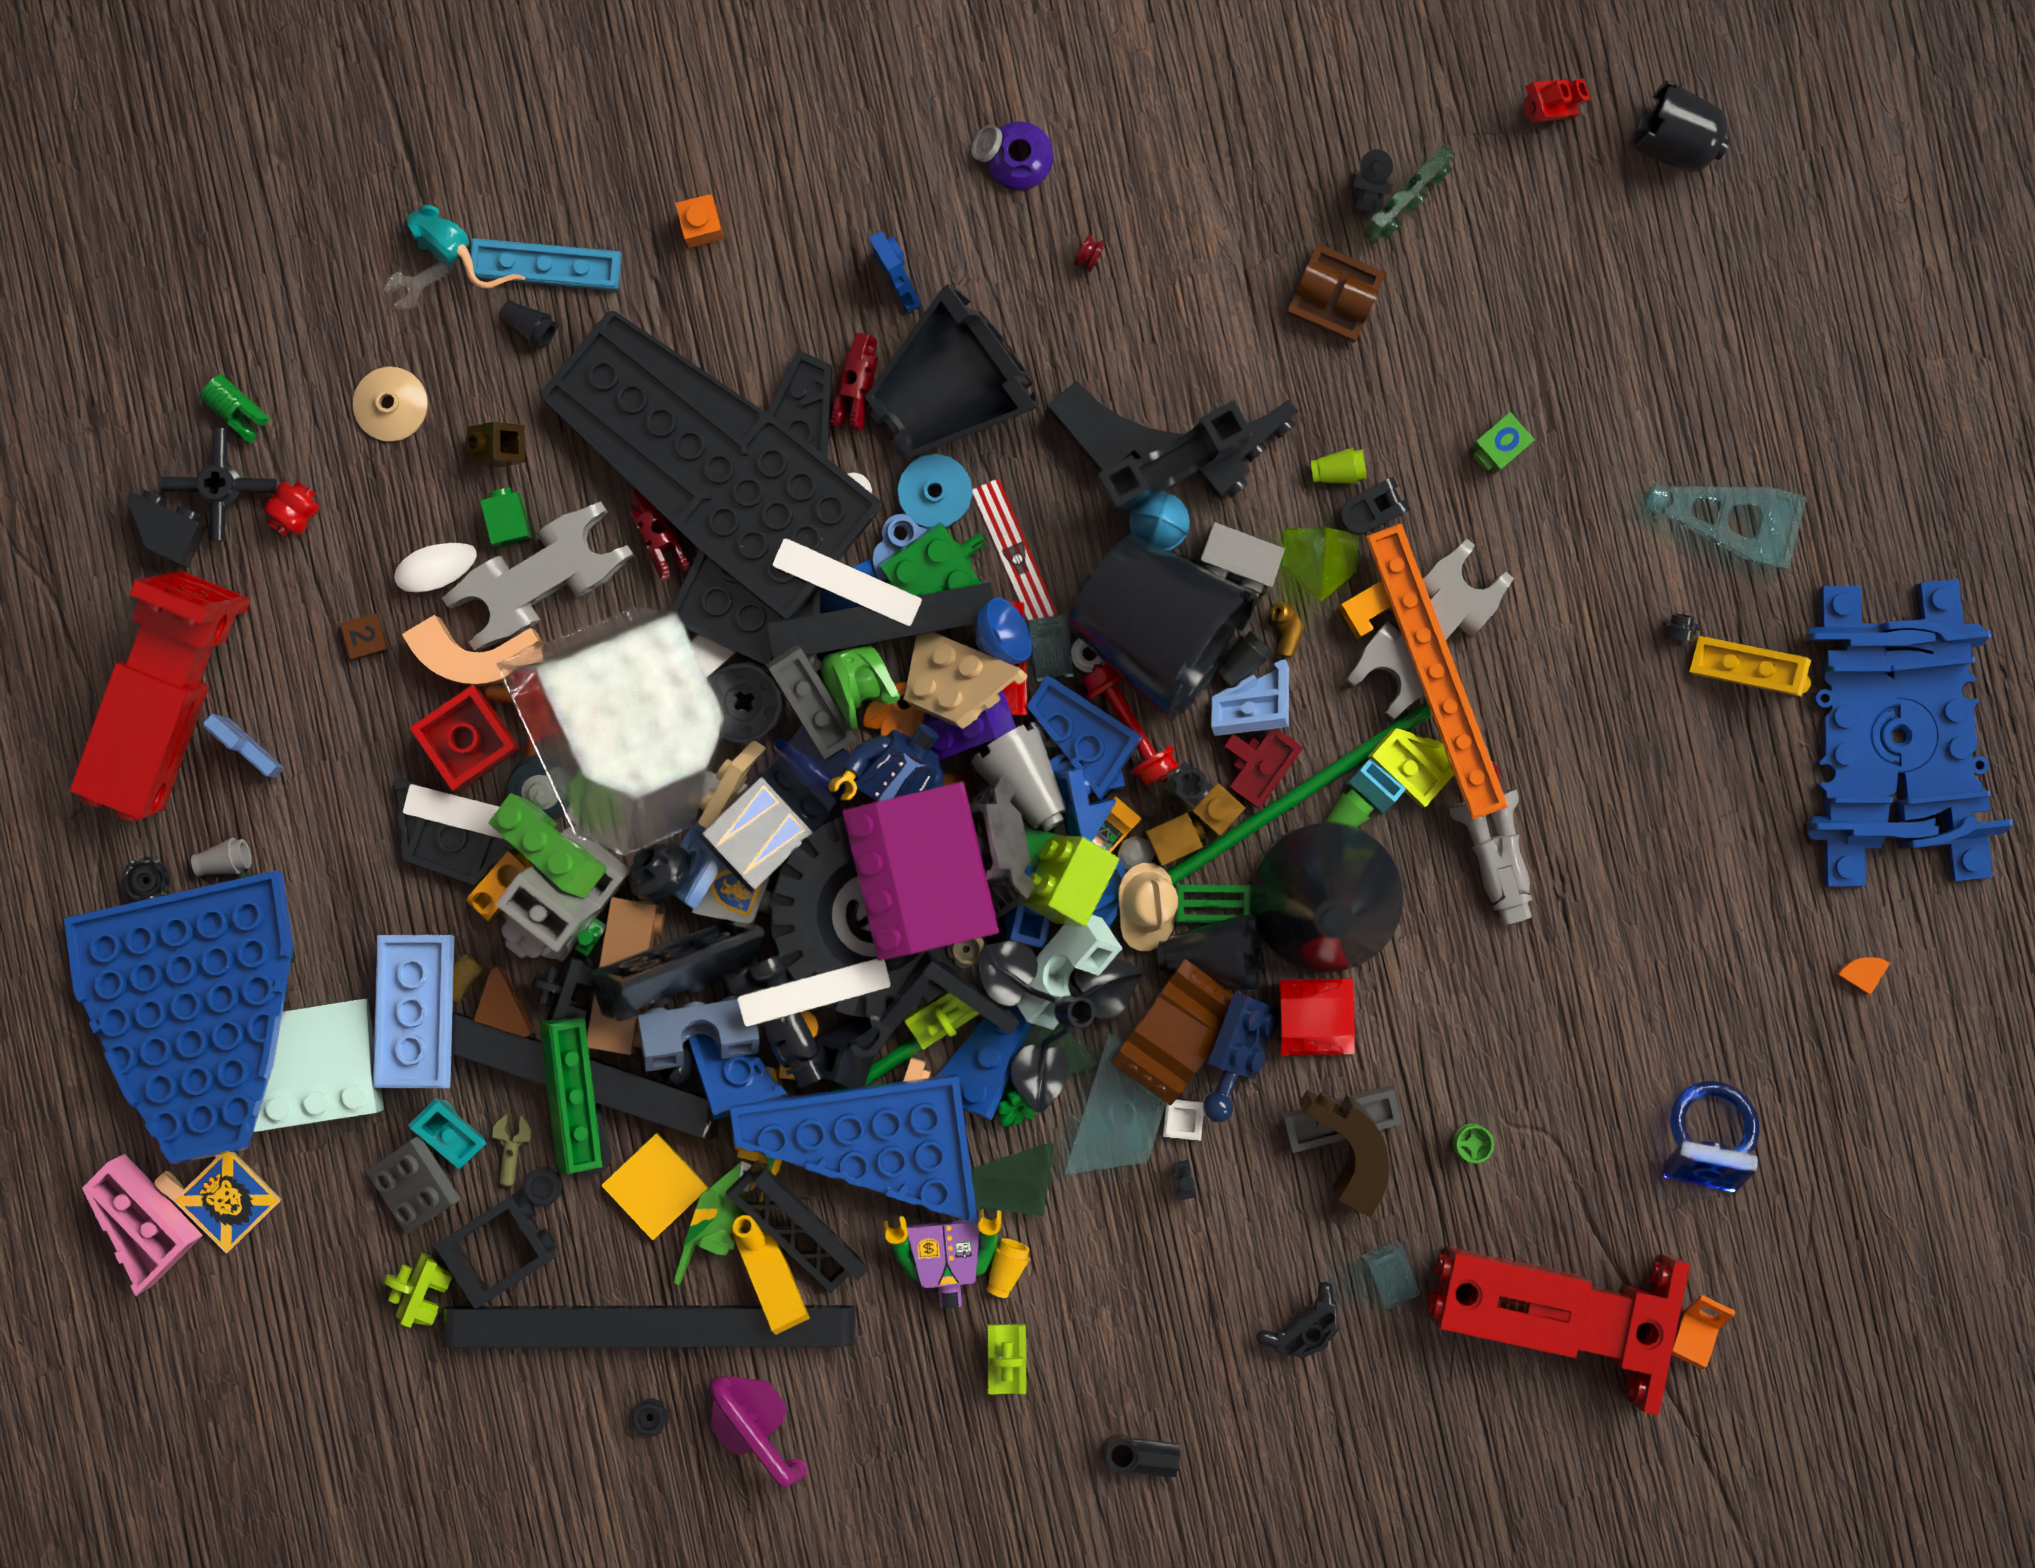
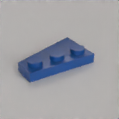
[1027,675,1143,800]

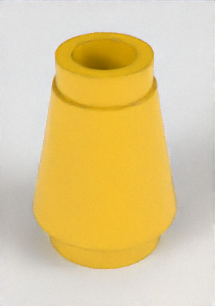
[987,1238,1030,1298]

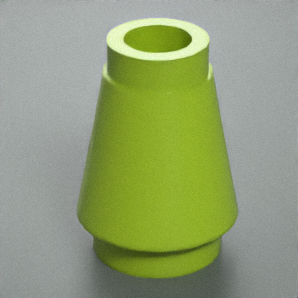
[1311,447,1367,484]

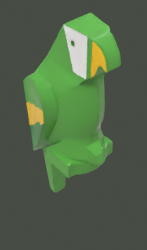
[674,1160,757,1285]

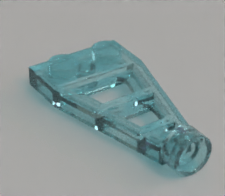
[1646,482,1807,570]

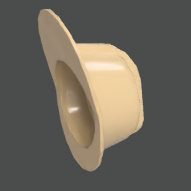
[1118,863,1178,951]

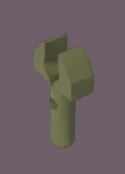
[492,1114,533,1187]

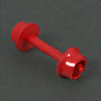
[1082,664,1178,786]

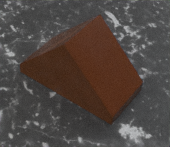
[473,966,536,1038]

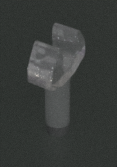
[384,262,454,311]

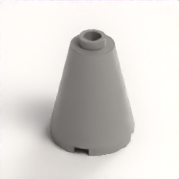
[971,722,1067,832]

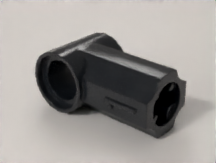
[1103,1434,1180,1477]

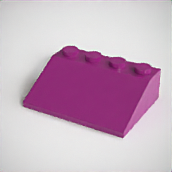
[843,782,999,961]

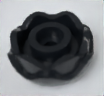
[122,857,170,902]
[659,1044,693,1088]

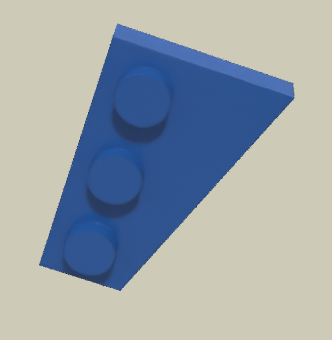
[936,1005,1032,1120]
[687,1034,787,1120]

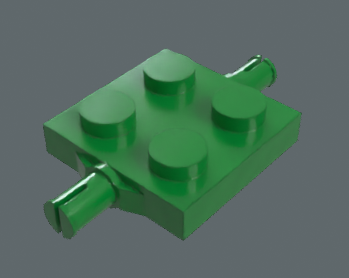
[878,522,987,596]

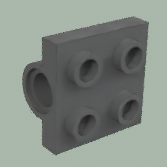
[366,1136,460,1235]

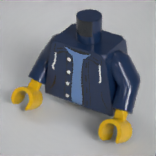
[829,724,944,802]

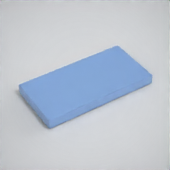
[373,935,454,1088]

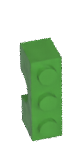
[488,793,608,899]

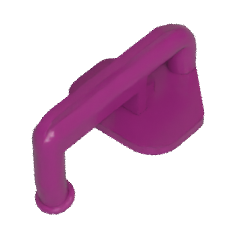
[710,1375,808,1488]

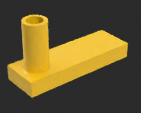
[1689,636,1811,697]
[732,1215,810,1335]

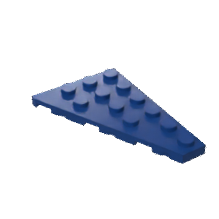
[730,1074,978,1223]

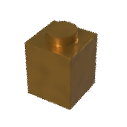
[1191,783,1245,837]
[1145,813,1206,866]

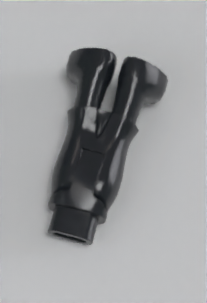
[724,954,824,1089]

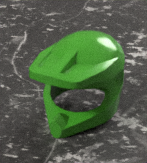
[820,645,900,731]

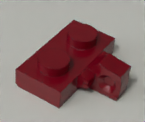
[1222,728,1303,809]

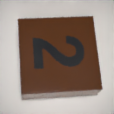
[340,613,389,660]

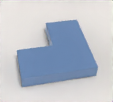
[203,714,284,778]

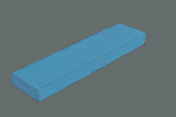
[470,238,622,291]

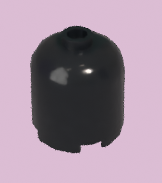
[1632,80,1729,173]

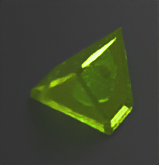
[1282,527,1359,602]

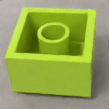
[1021,835,1120,927]

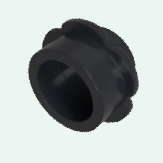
[1663,613,1700,641]
[632,1398,669,1436]

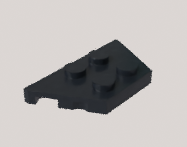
[394,777,515,885]

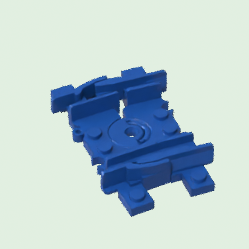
[1806,579,2013,886]

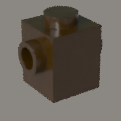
[465,422,525,467]

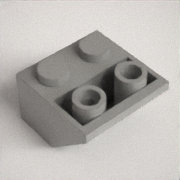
[1198,522,1285,597]

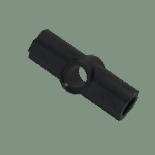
[1163,761,1213,812]

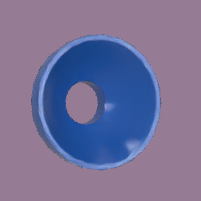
[975,598,1032,665]

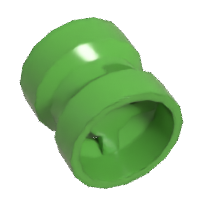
[1452,1123,1494,1163]

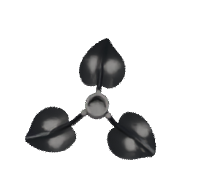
[978,941,1143,1113]

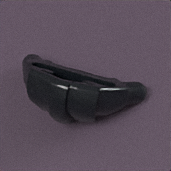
[1256,1281,1339,1359]

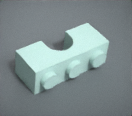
[1016,915,1122,1030]

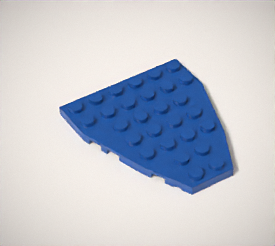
[64,870,293,1164]

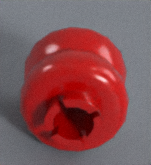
[263,480,320,536]

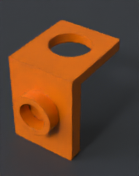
[1672,1295,1735,1370]

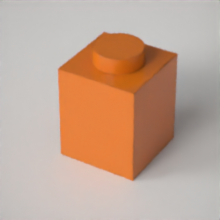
[675,194,725,248]

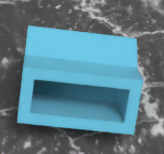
[1346,758,1406,814]

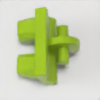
[903,988,980,1050]
[383,1252,453,1328]
[988,1324,1026,1395]

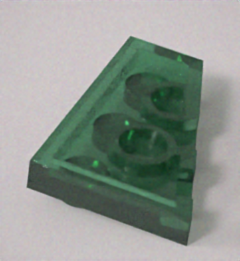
[1364,145,1455,244]

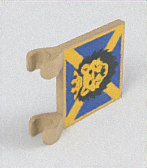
[154,1152,282,1254]

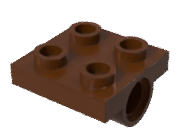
[1287,243,1386,343]

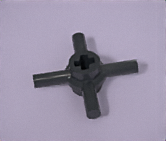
[161,428,277,542]

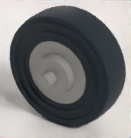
[507,755,576,820]

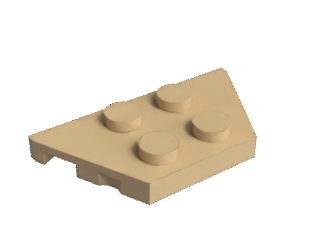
[904,632,1028,729]

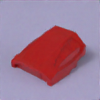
[1278,978,1355,1056]

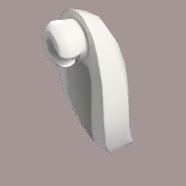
[394,543,477,593]

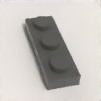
[765,644,856,760]
[1282,1085,1402,1153]

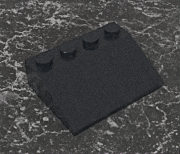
[588,920,765,1021]

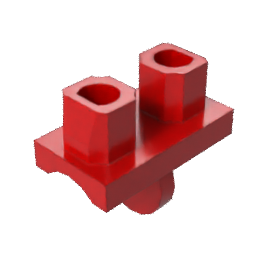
[1523,79,1591,124]

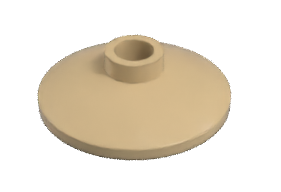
[353,367,428,442]

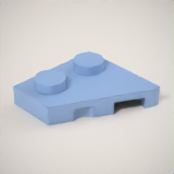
[1211,660,1289,736]

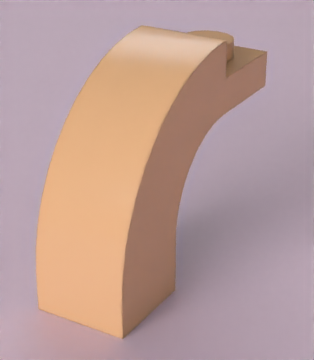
[402,615,543,686]

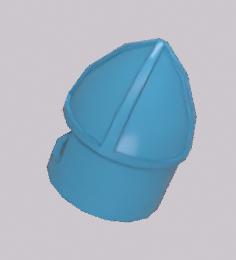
[1129,492,1190,551]

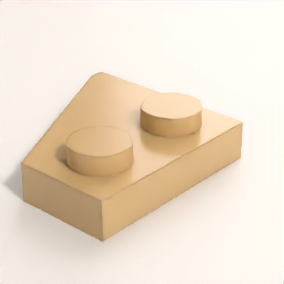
[698,741,766,828]

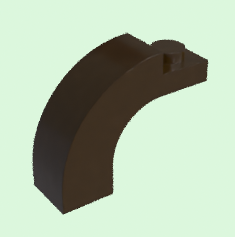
[1299,1090,1389,1218]

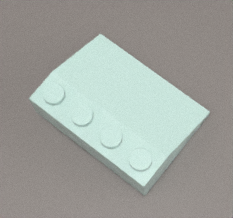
[253,998,385,1132]

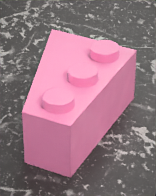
[82,1154,203,1297]

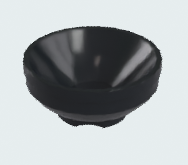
[629,843,692,905]

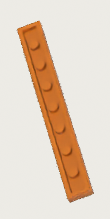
[1365,524,1508,821]

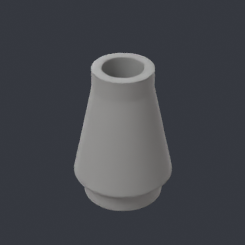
[191,837,252,877]

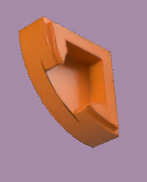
[1836,957,1890,995]

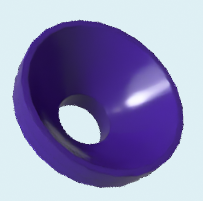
[986,121,1053,190]

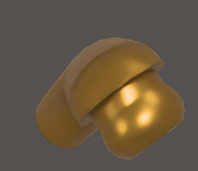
[1270,602,1304,658]

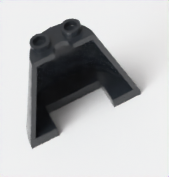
[865,284,1039,458]

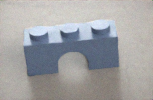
[638,996,759,1072]

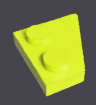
[1368,728,1454,807]

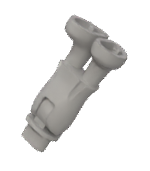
[1448,789,1532,925]

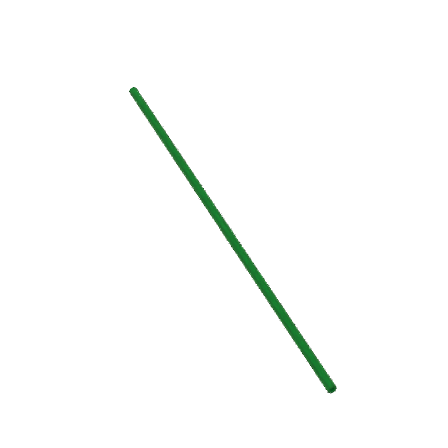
[831,702,1432,1092]

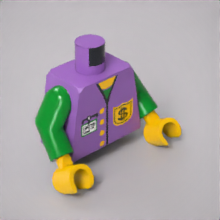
[883,1209,1002,1308]

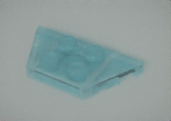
[1065,1033,1166,1175]

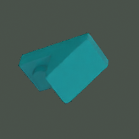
[408,1098,486,1169]

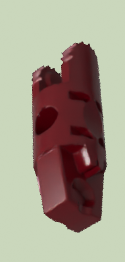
[830,333,878,431]
[629,488,691,581]

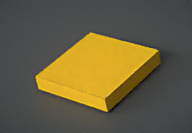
[601,1133,709,1240]

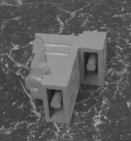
[496,825,631,962]

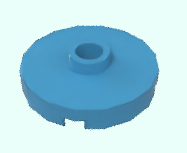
[898,454,973,528]

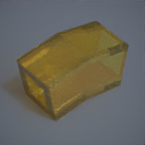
[453,954,485,1003]

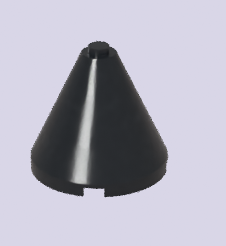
[1251,821,1403,972]

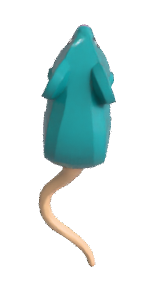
[406,205,525,288]

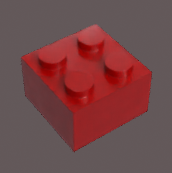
[410,685,521,792]

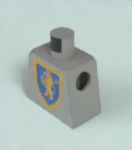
[692,864,773,925]

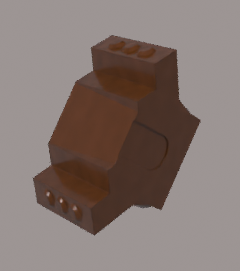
[1110,959,1234,1106]

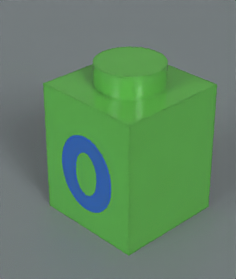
[1471,412,1535,474]

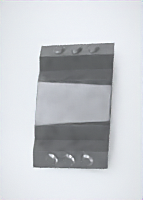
[969,775,1035,920]

